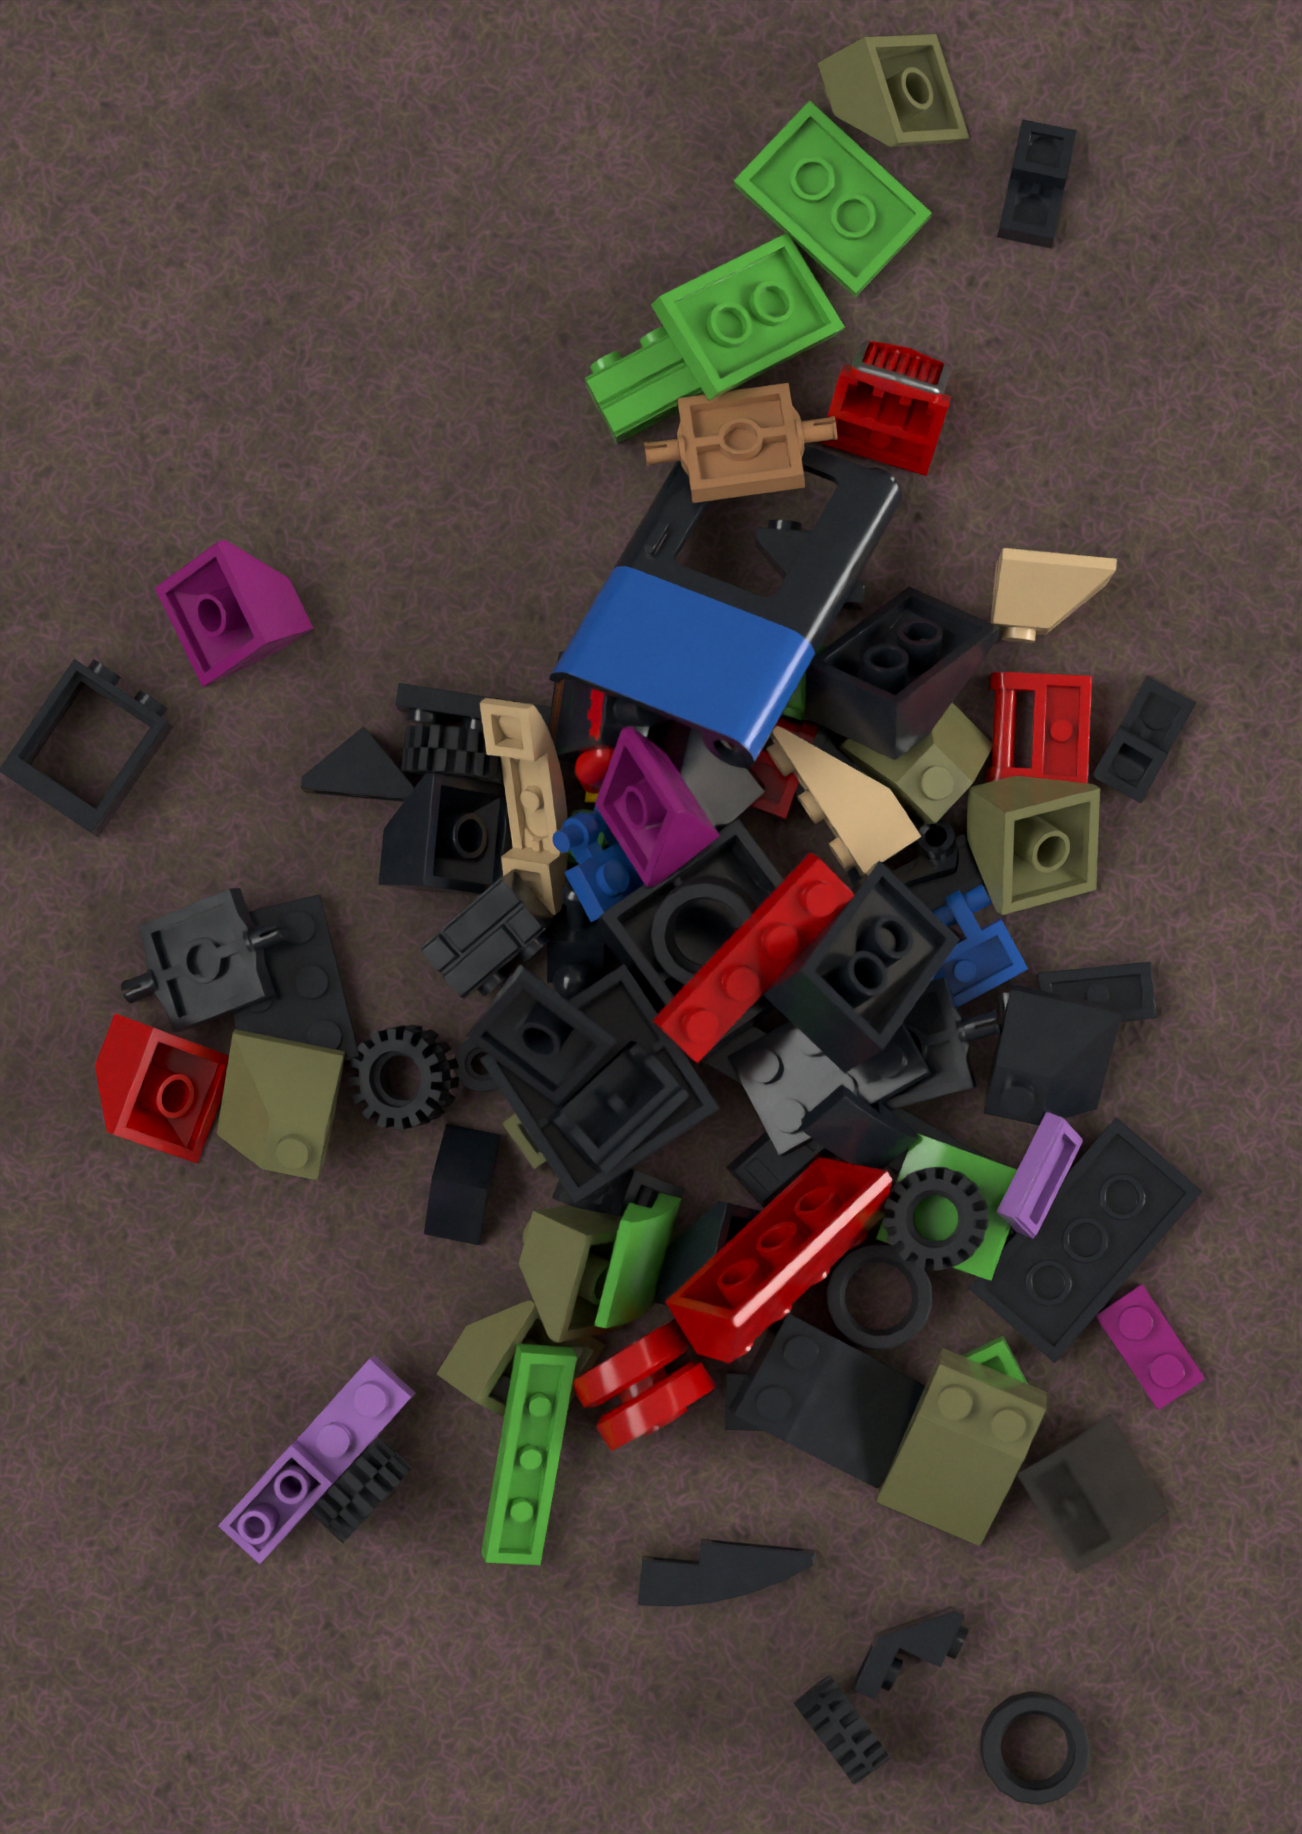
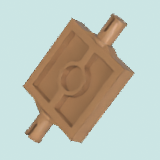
[644,383,838,503]

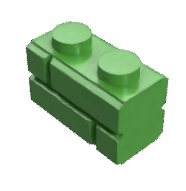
[585,326,705,444]

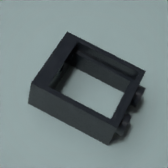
[0,659,173,838]

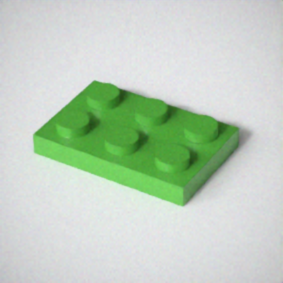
[733,100,932,298]
[651,233,845,401]

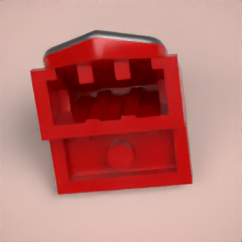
[820,340,952,476]

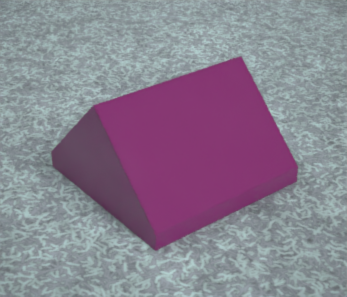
[595,726,720,888]

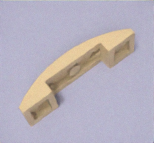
[480,698,568,915]

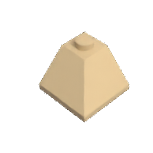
[990,548,1117,643]

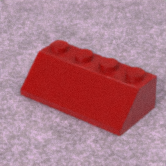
[665,1157,892,1363]

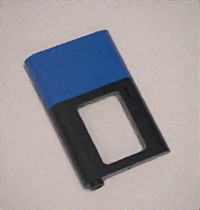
[549,444,903,768]

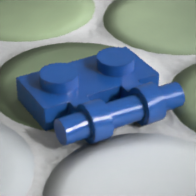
[552,806,644,922]
[931,884,1028,1008]

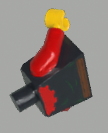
[548,651,661,803]

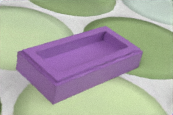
[997,1112,1083,1238]

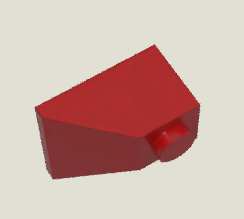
[95,1013,229,1164]

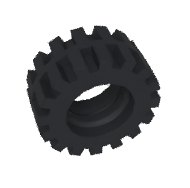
[793,1675,891,1786]

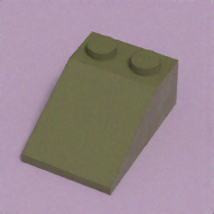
[876,1348,1047,1546]

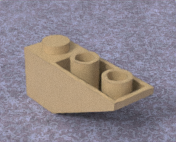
[767,726,921,876]

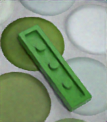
[481,1344,577,1565]

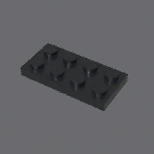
[968,1117,1202,1363]

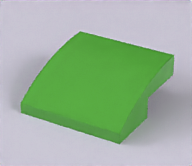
[876,1133,1018,1280]
[595,1193,682,1328]

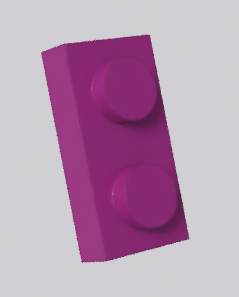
[1095,1284,1205,1410]

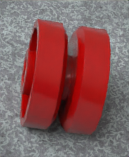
[572,1318,716,1451]

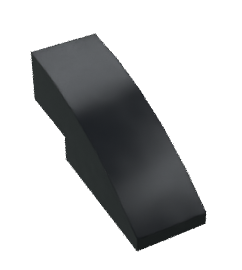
[638,1539,815,1607]

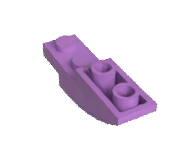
[218,1355,416,1564]

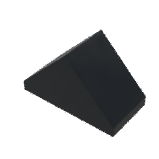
[301,726,414,802]
[424,1124,501,1245]

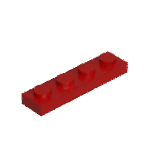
[652,852,855,1063]

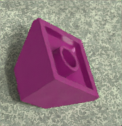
[155,540,313,687]

